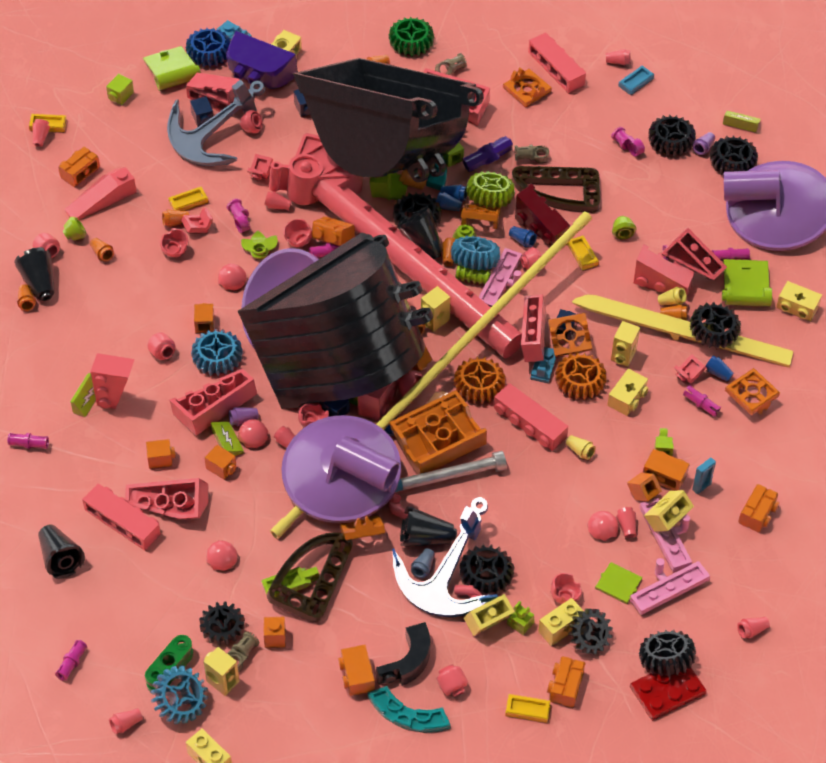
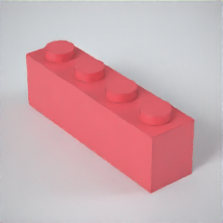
[528,32,586,93]
[521,294,546,362]
[494,383,569,451]
[82,483,161,551]

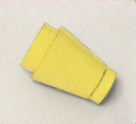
[658,287,687,306]
[566,435,596,460]

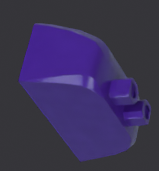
[226,31,298,89]

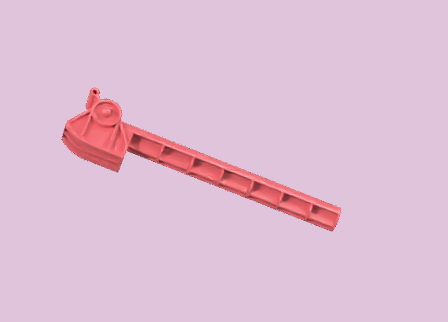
[269,133,522,358]

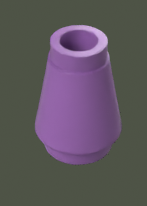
[693,132,715,155]
[228,407,259,426]

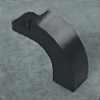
[376,622,430,686]

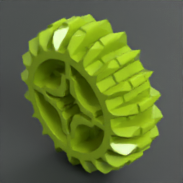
[467,171,515,209]

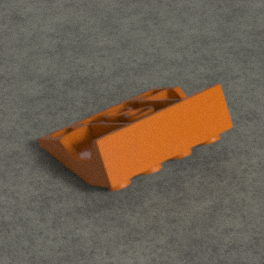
[389,390,487,474]

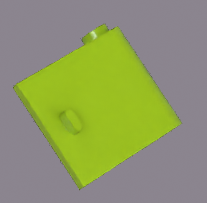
[143,46,201,91]
[722,259,772,306]

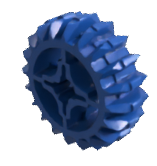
[185,27,230,68]

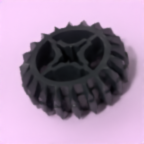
[648,114,696,157]
[710,135,758,175]
[393,192,442,229]
[690,302,741,349]
[459,544,514,596]
[639,629,696,678]

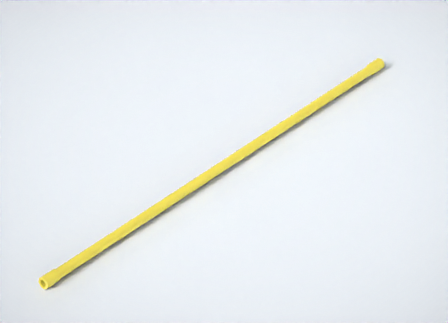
[270,212,592,539]

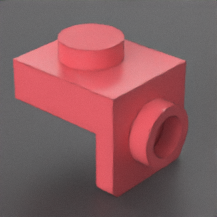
[247,154,273,180]
[181,208,213,233]
[674,354,706,384]

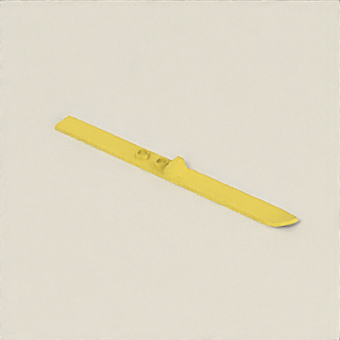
[572,295,793,367]

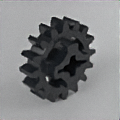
[199,601,245,645]
[568,608,613,654]

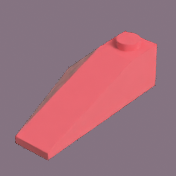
[65,167,136,220]
[125,478,209,520]

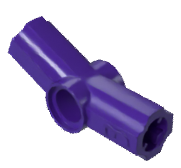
[462,136,513,172]

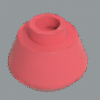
[240,110,263,133]
[520,247,541,270]

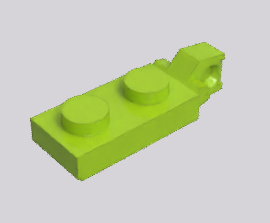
[261,567,319,597]

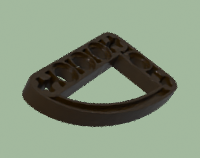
[512,166,600,213]
[267,533,353,622]

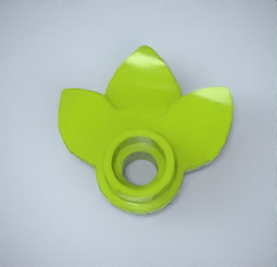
[241,231,278,259]

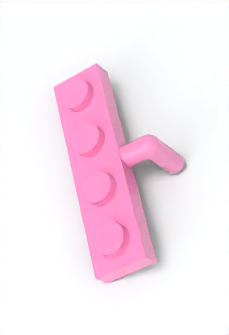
[479,248,522,307]
[639,498,692,572]
[630,558,710,615]

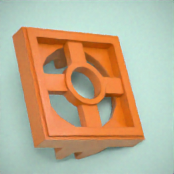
[503,67,552,107]
[461,204,501,229]
[548,313,592,357]
[725,368,780,415]
[339,515,385,540]

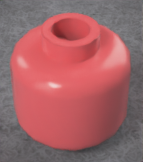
[32,233,60,259]
[147,332,176,360]
[437,664,468,697]

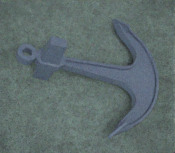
[167,80,265,166]

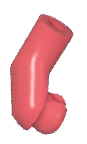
[388,493,408,519]
[454,585,482,598]

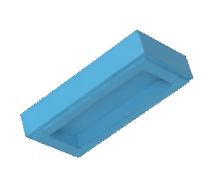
[618,66,655,95]
[692,458,716,494]

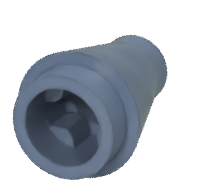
[411,548,435,578]

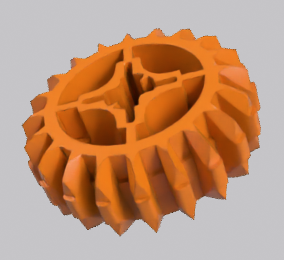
[555,352,607,400]
[454,356,506,404]

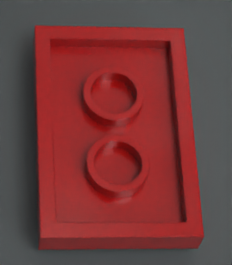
[630,668,707,720]

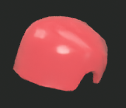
[283,219,312,248]
[160,228,189,257]
[218,264,247,290]
[398,371,423,397]
[298,404,329,428]
[238,419,268,448]
[587,511,619,541]
[206,540,238,571]
[550,573,582,605]

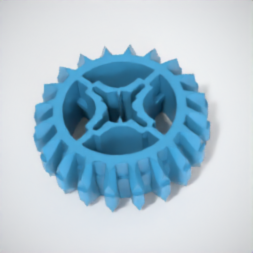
[451,236,500,271]
[191,328,243,376]
[150,666,208,724]

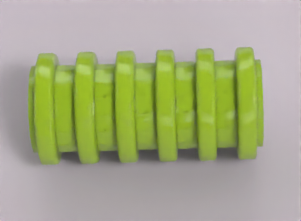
[455,265,491,285]

